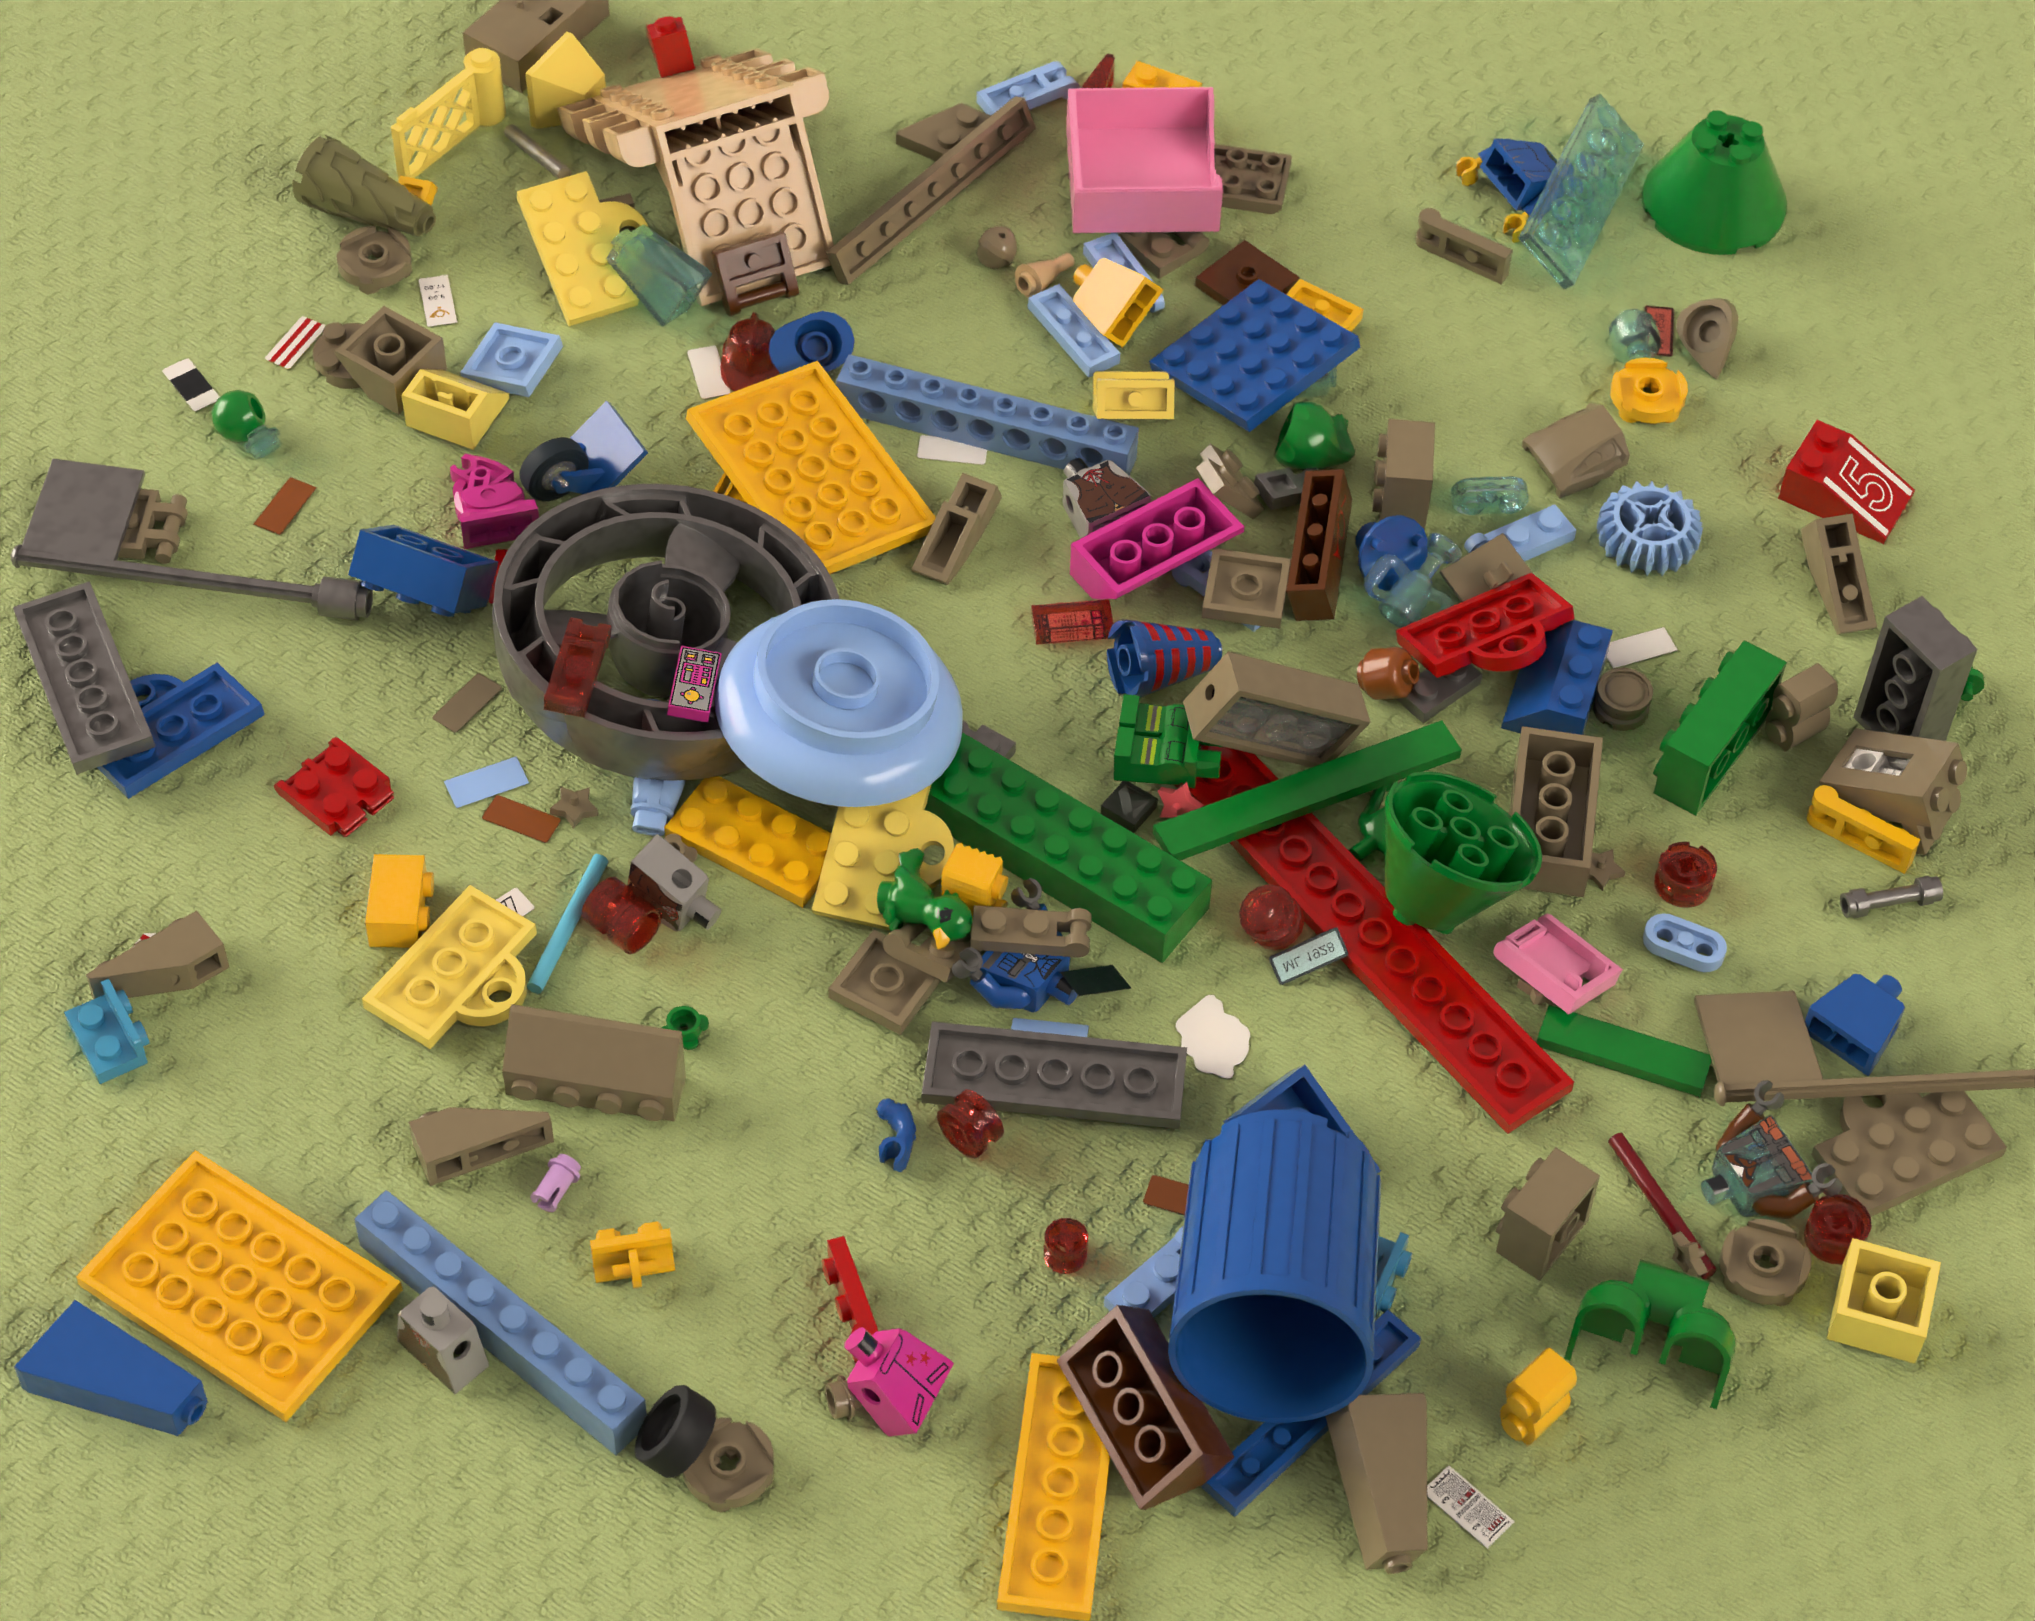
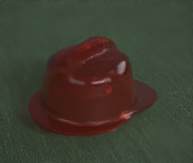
[720,312,780,392]

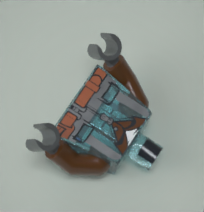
[1701,1080,1842,1219]

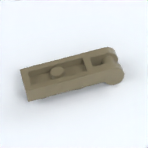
[1415,208,1513,284]
[971,905,1092,957]

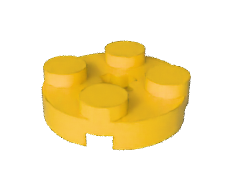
[1610,358,1688,423]

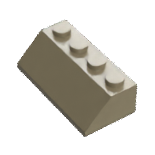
[502,1004,686,1121]

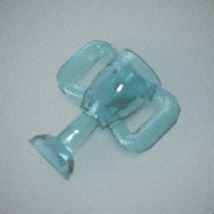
[1363,533,1462,628]

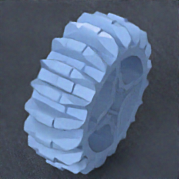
[1596,481,1703,576]

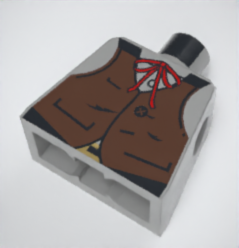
[1063,458,1151,539]
[625,834,722,931]
[397,1286,489,1394]

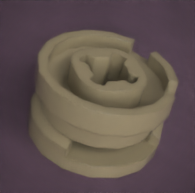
[1593,667,1653,731]

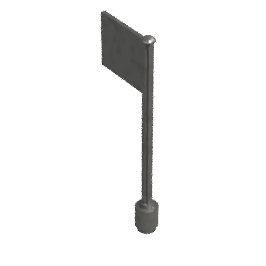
[11,459,373,620]

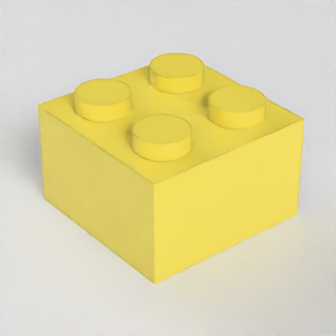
[1827,1238,1941,1364]

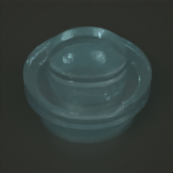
[244,425,282,459]

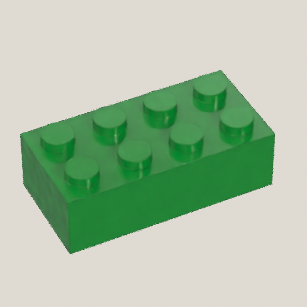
[1653,640,1787,816]

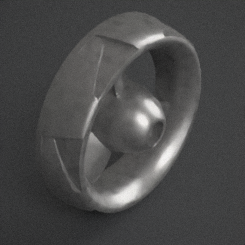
[492,484,840,780]

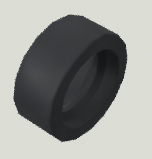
[635,1385,716,1478]

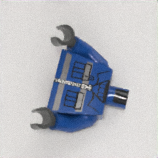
[952,878,1078,1012]

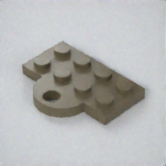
[1811,1091,2007,1222]

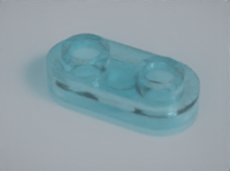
[1451,476,1529,515]

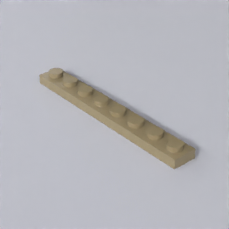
[826,97,1036,285]

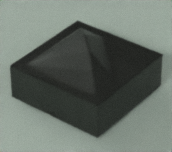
[1101,781,1158,833]

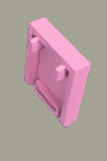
[1493,914,1623,1014]

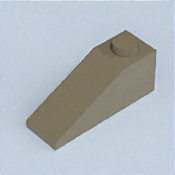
[1801,513,1877,635]
[409,1107,554,1186]

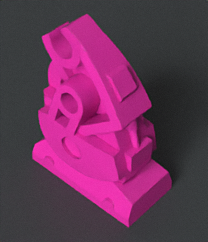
[450,454,539,549]

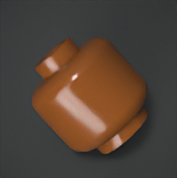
[1357,647,1420,700]

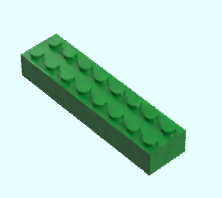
[925,732,1212,963]

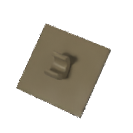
[1440,533,1532,602]

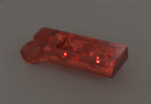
[544,617,612,718]

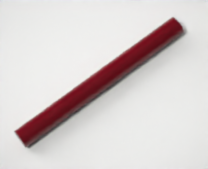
[1608,1132,1717,1279]

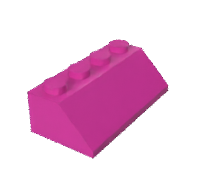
[1070,478,1244,599]

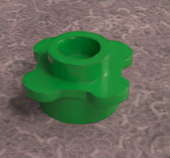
[661,1006,709,1050]

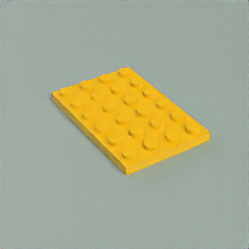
[686,361,936,574]
[76,1150,403,1422]

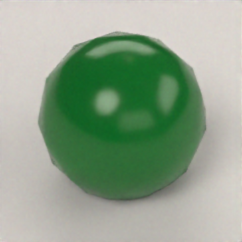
[211,390,266,443]

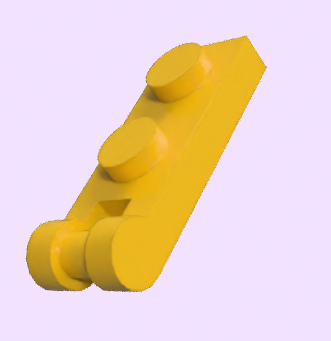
[1806,785,1920,874]

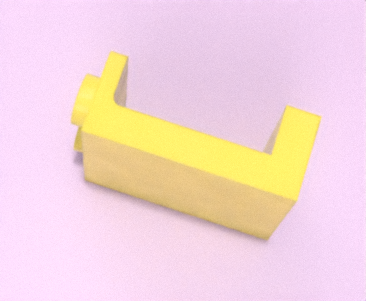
[1093,371,1175,419]

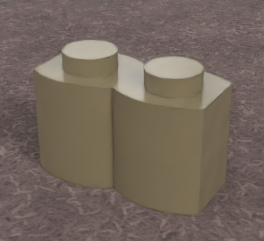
[1765,663,1838,752]

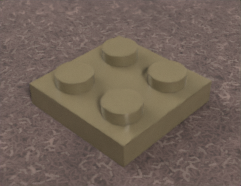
[1201,548,1291,629]
[828,929,941,1035]

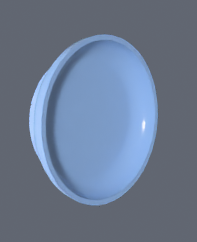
[714,599,963,807]

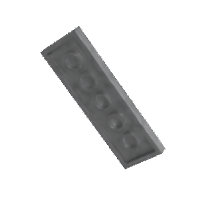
[13,581,156,775]
[922,1022,1187,1129]

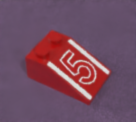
[1778,420,1915,544]

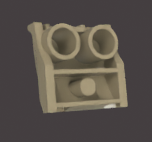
[1522,403,1630,498]

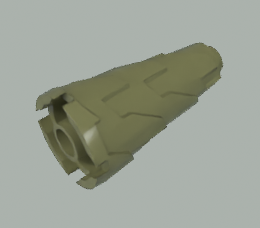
[293,135,436,237]

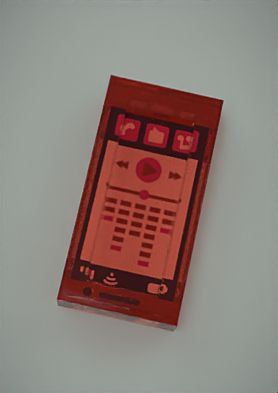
[1031,599,1114,645]

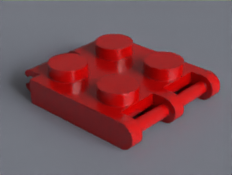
[274,737,395,837]

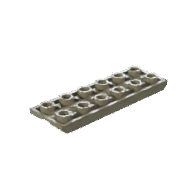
[1068,144,1292,214]

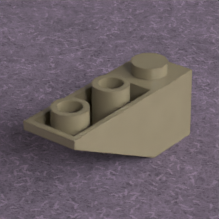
[86,910,229,999]

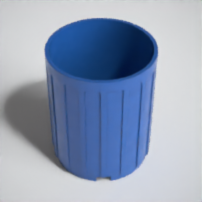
[1168,1110,1381,1423]

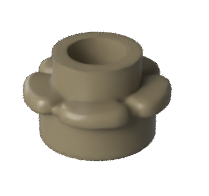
[825,1375,861,1420]

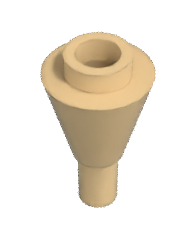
[1015,253,1074,297]

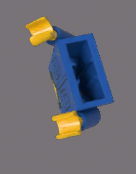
[1456,138,1571,243]

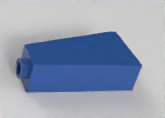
[14,1300,208,1436]

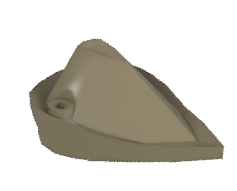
[1677,298,1738,380]

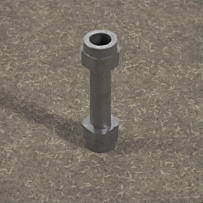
[1840,876,1943,918]

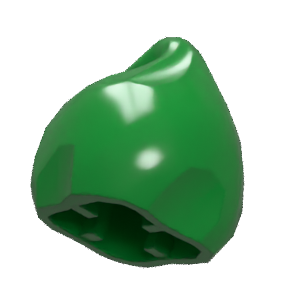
[1274,402,1355,470]

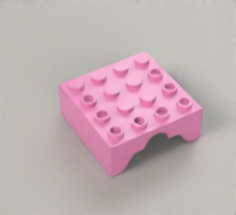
[1066,87,1223,233]

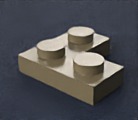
[1196,444,1264,519]

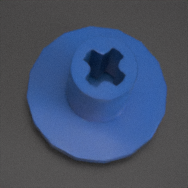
[1355,515,1428,591]

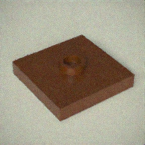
[1195,240,1299,305]

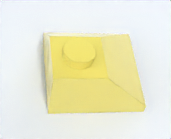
[525,31,606,129]

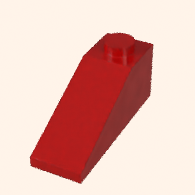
[646,16,695,78]

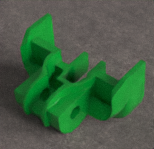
[1564,1259,1736,1409]

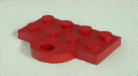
[1396,572,1575,678]

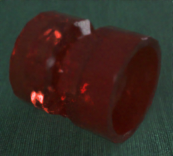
[582,877,662,954]

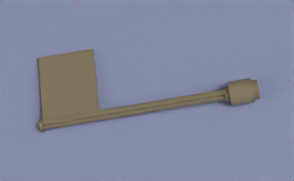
[1694,991,2035,1106]

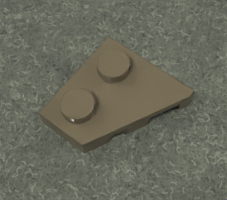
[896,103,991,161]

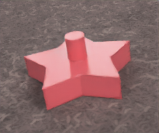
[1158,782,1204,818]

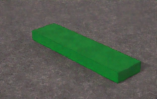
[1536,1005,1712,1097]

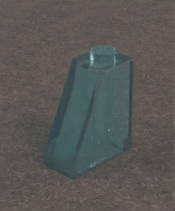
[606,224,712,327]

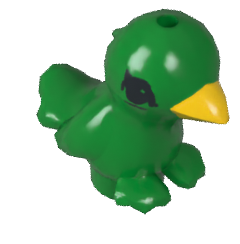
[877,848,972,950]

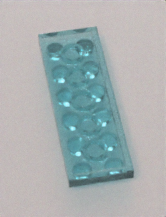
[1518,94,1644,289]

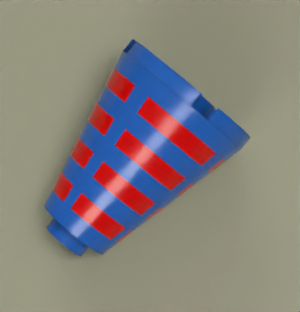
[1107,620,1222,698]

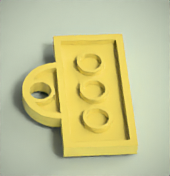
[517,171,650,327]
[812,785,955,931]
[362,885,537,1049]

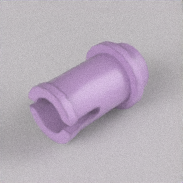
[530,1154,581,1212]

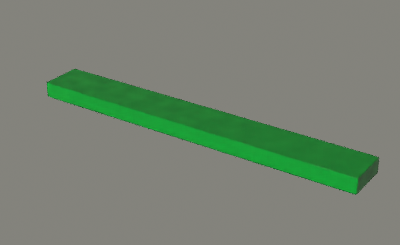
[1152,720,1462,860]

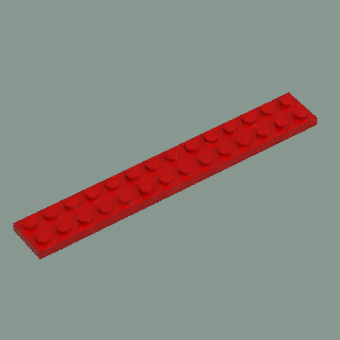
[1174,745,1574,1134]

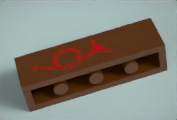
[1286,469,1352,621]

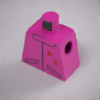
[845,1328,954,1437]

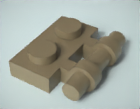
[118,489,188,564]

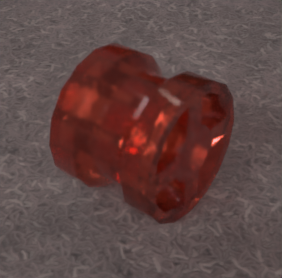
[1044,1218,1088,1274]

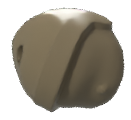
[977,226,1017,269]

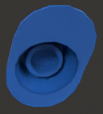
[769,311,855,374]

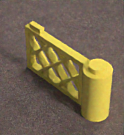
[391,48,506,180]

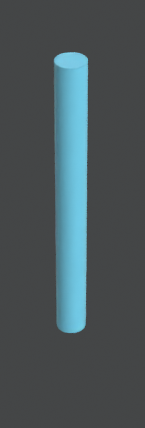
[527,854,608,994]

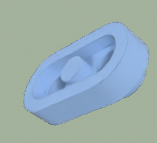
[1643,914,1727,972]

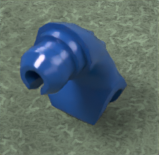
[876,1098,916,1172]

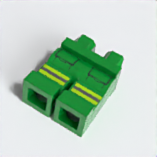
[1114,694,1223,788]

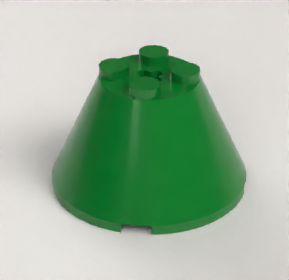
[1642,110,1787,255]
[1385,772,1542,934]

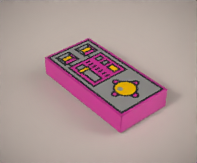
[667,646,722,723]

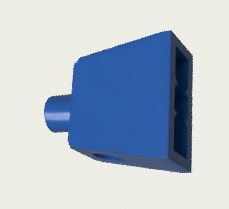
[1805,974,1905,1076]

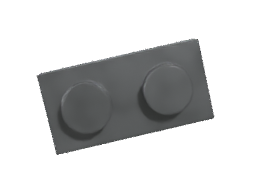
[1396,664,1482,723]

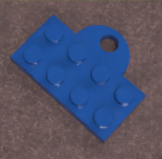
[97,662,265,799]

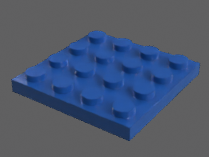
[1149,279,1361,432]

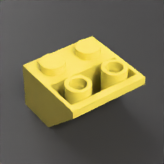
[401,369,510,450]

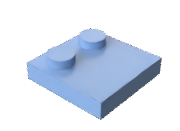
[460,322,563,397]

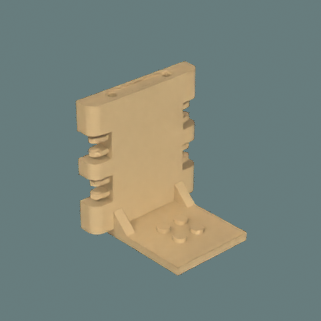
[557,48,834,306]

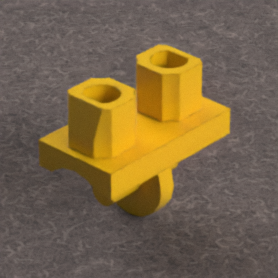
[590,1221,675,1289]

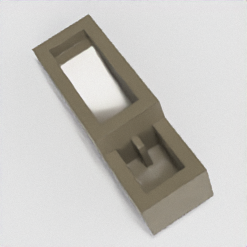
[911,473,1002,585]

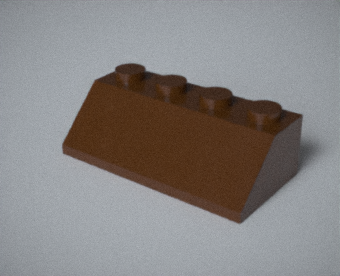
[1056,1305,1234,1510]

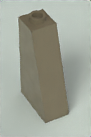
[1325,1393,1428,1574]

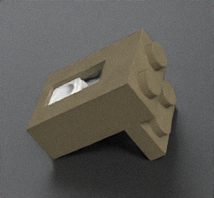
[1819,728,1967,855]

